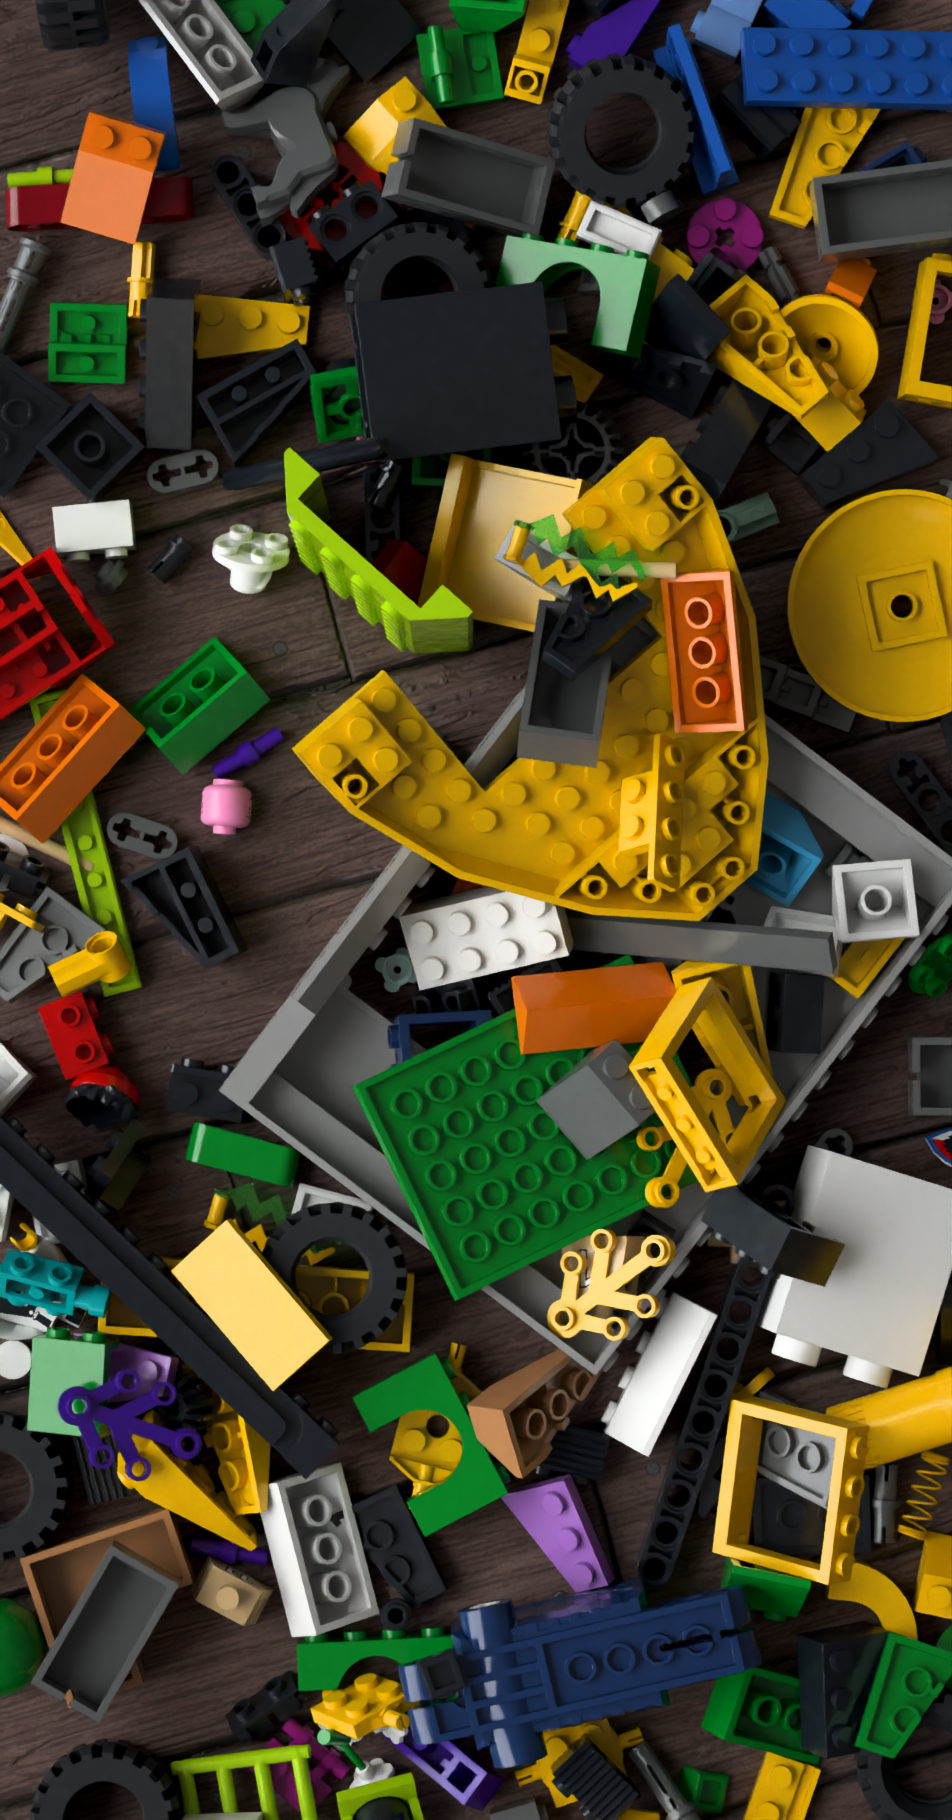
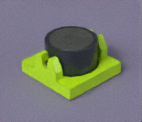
[336,1772,424,1820]

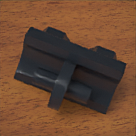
[412,977,488,1014]

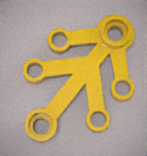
[636,1069,736,1208]
[547,1229,676,1341]

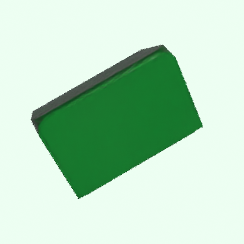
[678,1766,729,1813]

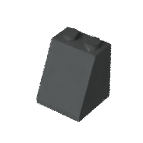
[536,1039,655,1160]

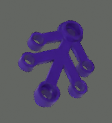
[57,1369,202,1481]

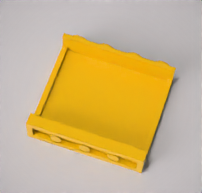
[417,453,594,632]

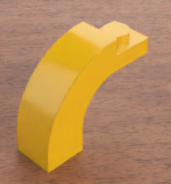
[825,1559,918,1641]

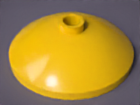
[779,294,879,395]

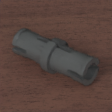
[870,1463,900,1543]

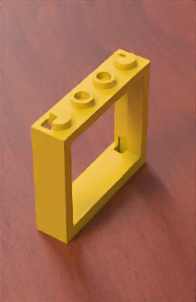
[897,253,952,409]
[629,977,786,1192]
[712,1396,870,1585]

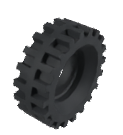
[262,1202,407,1354]
[0,1411,72,1563]
[854,1690,952,1820]

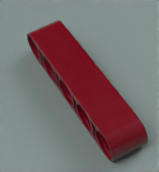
[5,177,194,232]

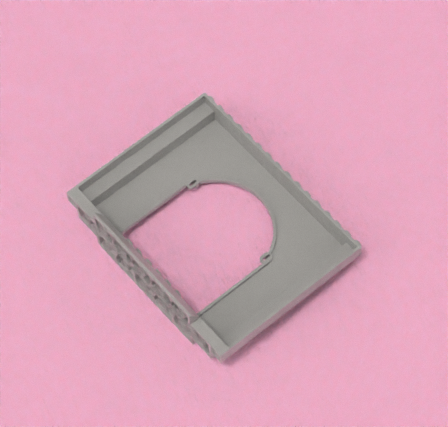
[219,619,952,1376]

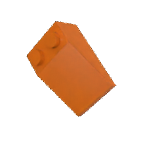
[60,110,167,245]

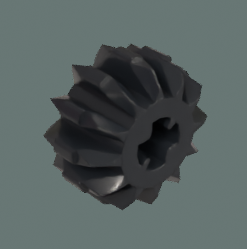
[155,1369,218,1437]

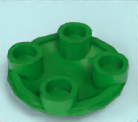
[908,933,952,999]

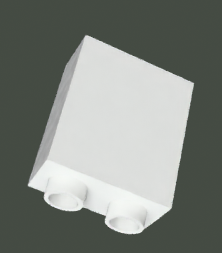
[755,1145,952,1388]

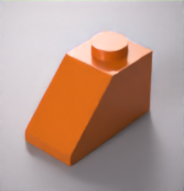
[823,257,877,308]

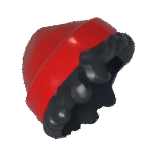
[63,1065,140,1132]

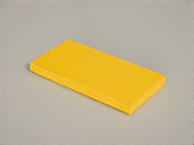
[171,1218,333,1391]

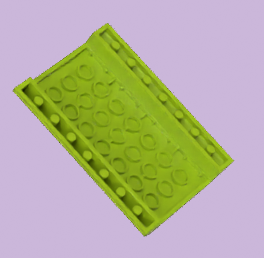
[284,447,473,654]

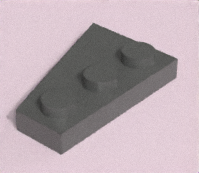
[0,886,107,1004]

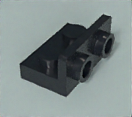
[165,1058,244,1123]

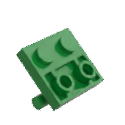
[416,25,504,112]

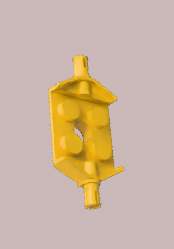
[389,1342,483,1509]

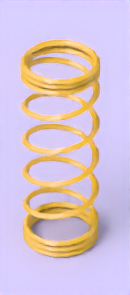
[897,1450,951,1540]

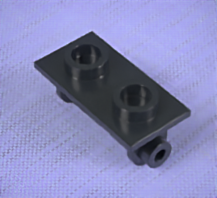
[0,842,53,899]
[226,1671,308,1744]

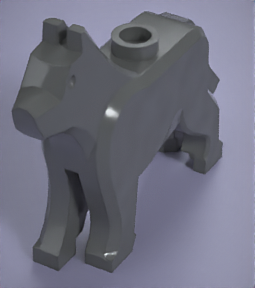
[220,54,351,226]

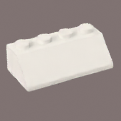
[139,0,265,111]
[601,1291,718,1457]
[260,1463,380,1637]

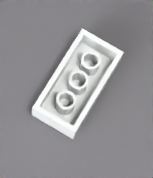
[399,886,574,990]

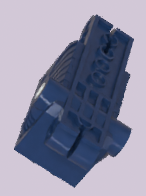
[397,1578,763,1768]

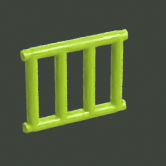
[171,1744,318,1820]

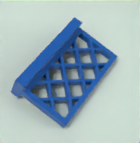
[652,23,739,197]

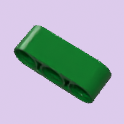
[184,1122,302,1188]

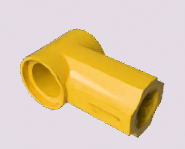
[48,931,131,997]

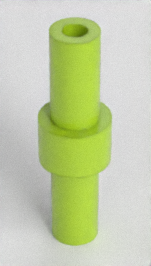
[7,166,74,188]

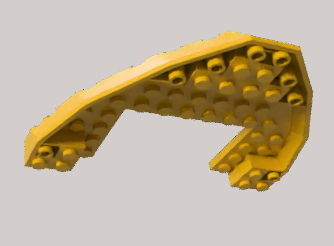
[292,437,769,921]

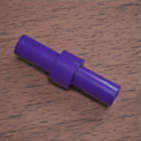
[211,727,285,779]
[190,1537,269,1566]

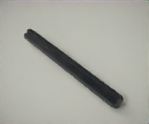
[222,436,390,491]

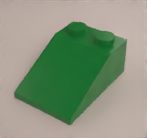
[720,1556,812,1622]
[701,1664,820,1765]

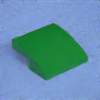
[48,301,128,384]

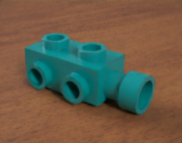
[0,1249,112,1318]

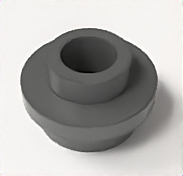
[94,559,129,595]

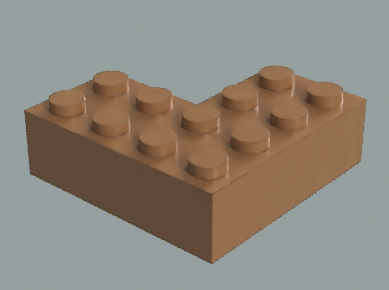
[20,1507,196,1708]

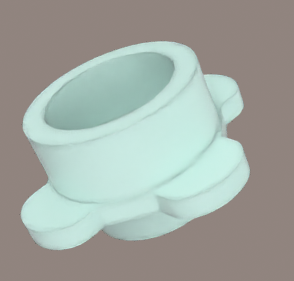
[375,947,417,992]

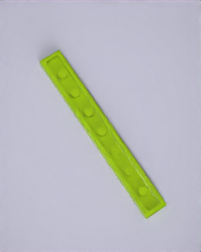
[30,689,143,997]

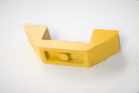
[504,0,570,105]

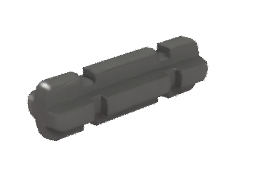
[758,246,803,306]

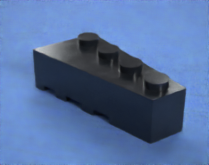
[138,277,201,450]

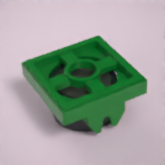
[308,358,364,444]

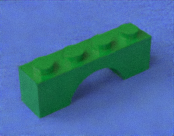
[296,1626,453,1691]

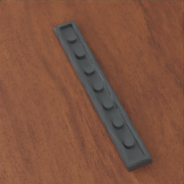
[565,910,838,973]

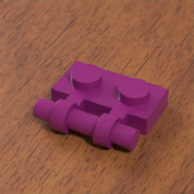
[248,1717,350,1813]

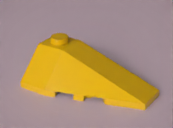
[343,76,477,229]
[708,275,829,419]
[117,1409,257,1551]

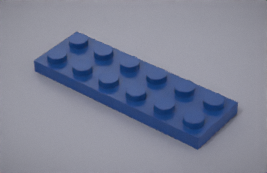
[740,27,952,110]

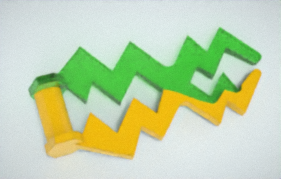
[503,514,646,602]
[203,1182,342,1266]

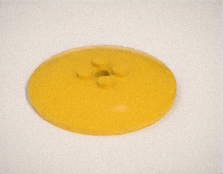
[787,489,952,722]

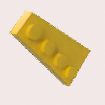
[768,107,881,229]
[194,294,311,361]

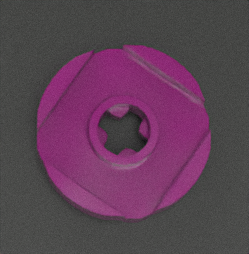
[686,198,764,270]

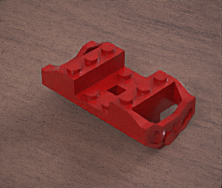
[0,547,117,721]

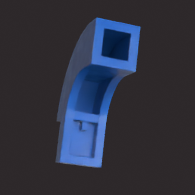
[127,36,181,172]

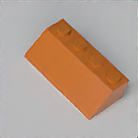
[0,674,146,844]

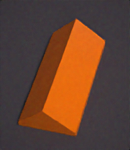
[660,568,748,733]
[511,962,676,1055]

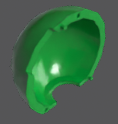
[0,1598,46,1699]

